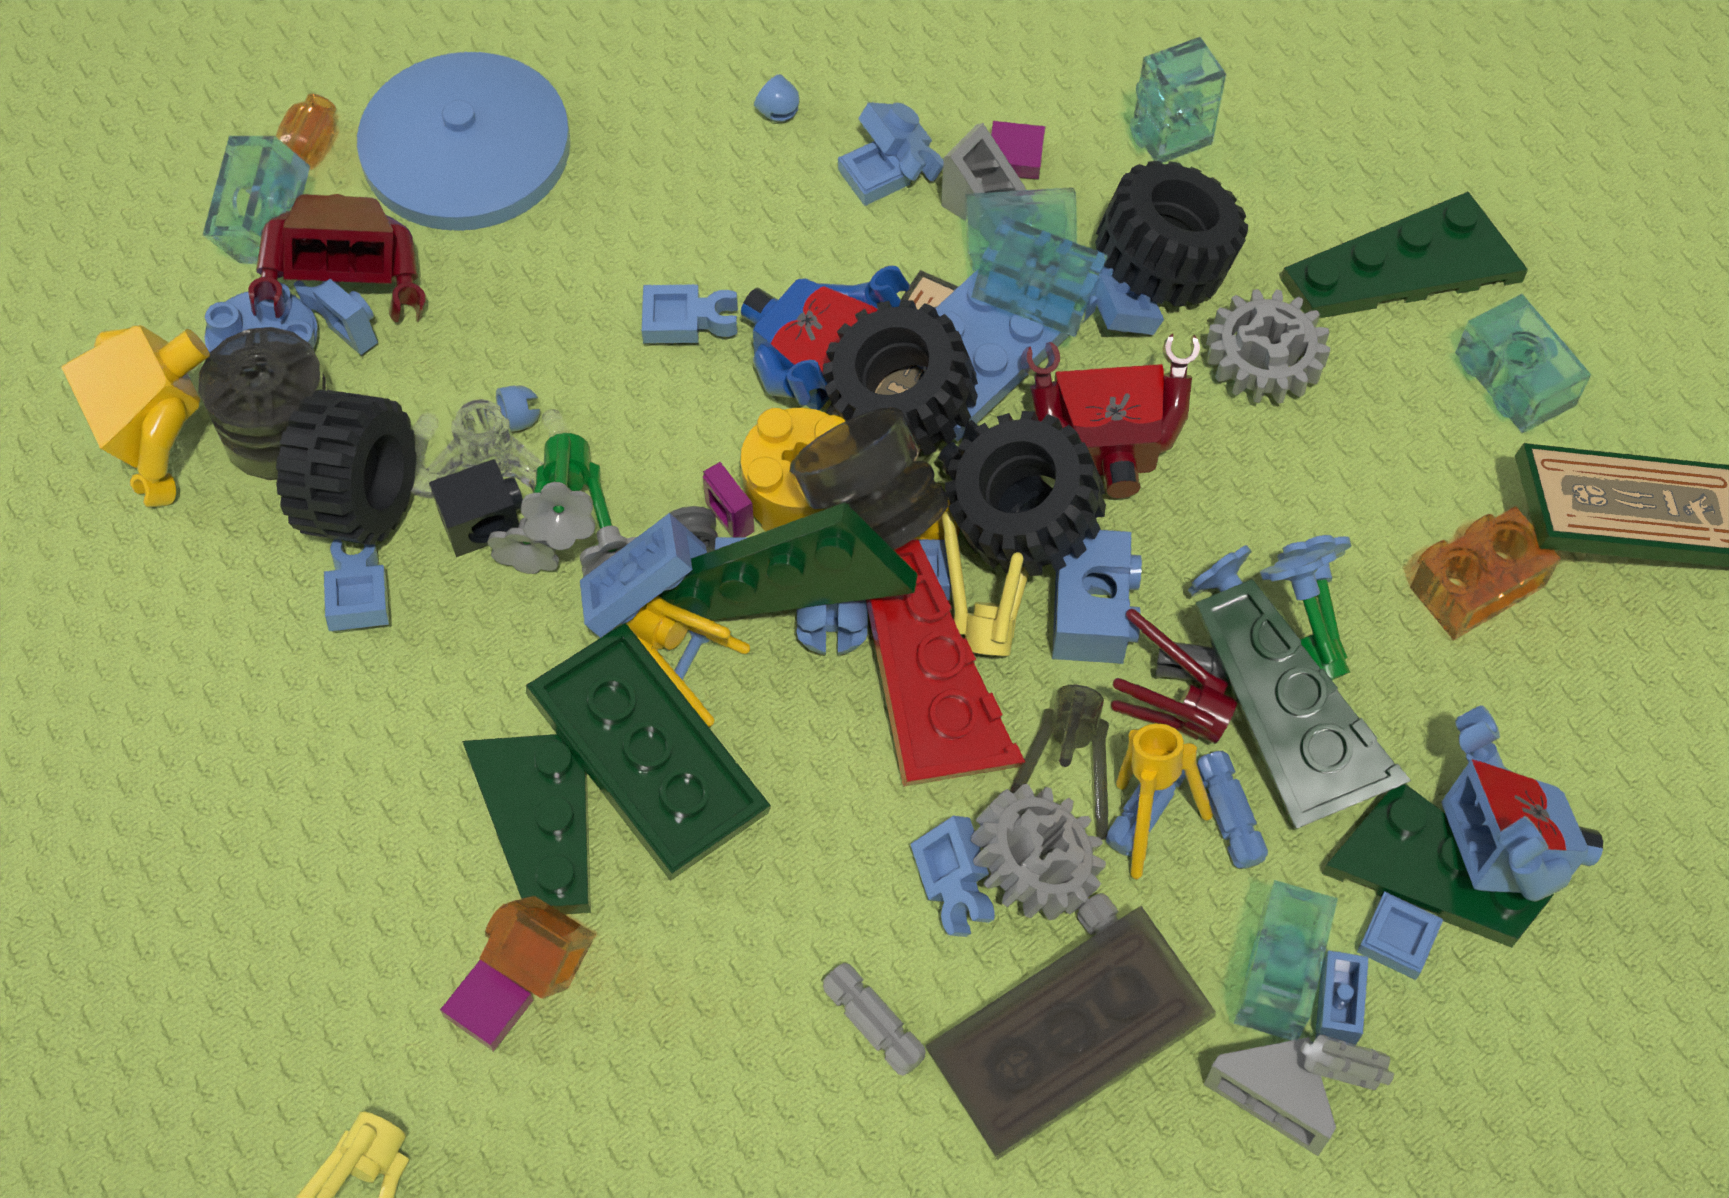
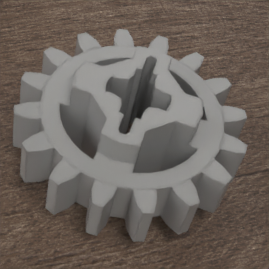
[1206,289,1330,403]
[971,784,1106,920]

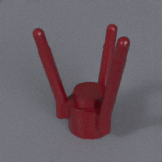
[1111,609,1237,744]

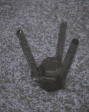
[1009,684,1109,840]

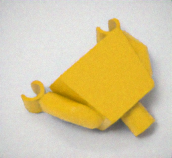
[61,325,210,507]

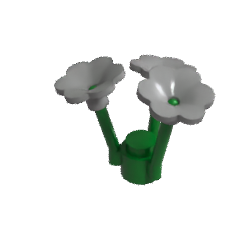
[487,433,637,577]

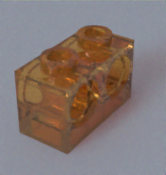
[1410,506,1561,641]

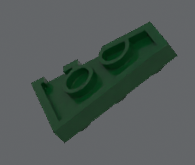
[462,734,591,917]
[1322,784,1554,948]

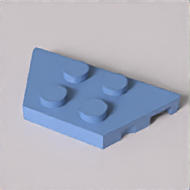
[917,267,1098,441]

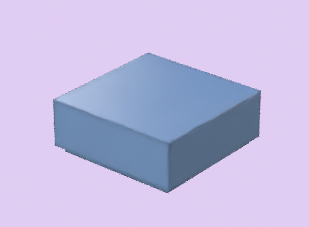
[838,141,910,206]
[1357,892,1444,980]

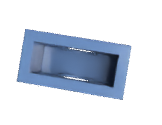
[1052,530,1142,664]

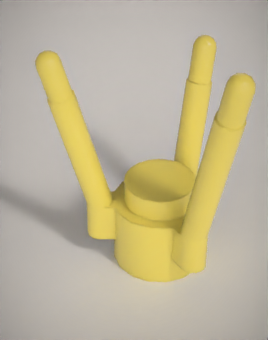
[942,511,1029,656]
[296,1112,409,1198]

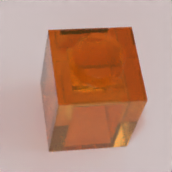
[479,896,596,999]

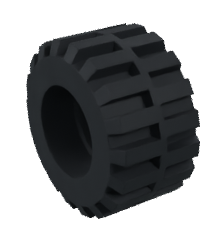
[1095,161,1248,306]
[823,299,978,460]
[276,390,417,545]
[945,411,1106,576]

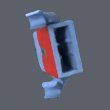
[1441,705,1603,901]

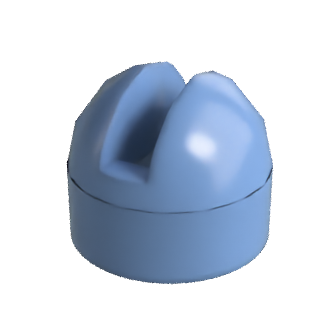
[754,74,799,122]
[496,385,540,433]

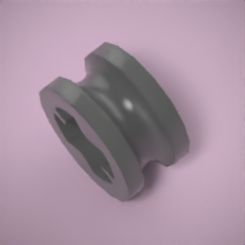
[670,506,718,552]

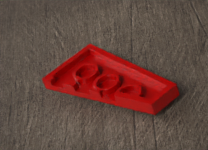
[866,539,1025,787]

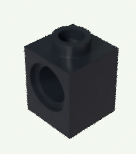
[429,459,523,557]

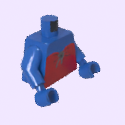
[741,265,910,410]

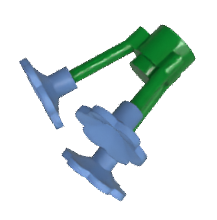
[1188,535,1351,680]

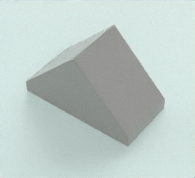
[941,123,1040,244]
[1204,1037,1336,1156]

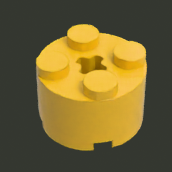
[741,408,858,531]

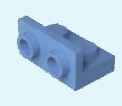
[580,513,707,638]

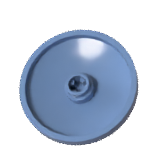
[357,52,570,231]

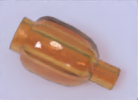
[272,93,337,188]

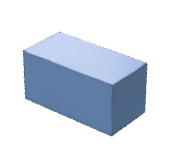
[1315,950,1368,1044]

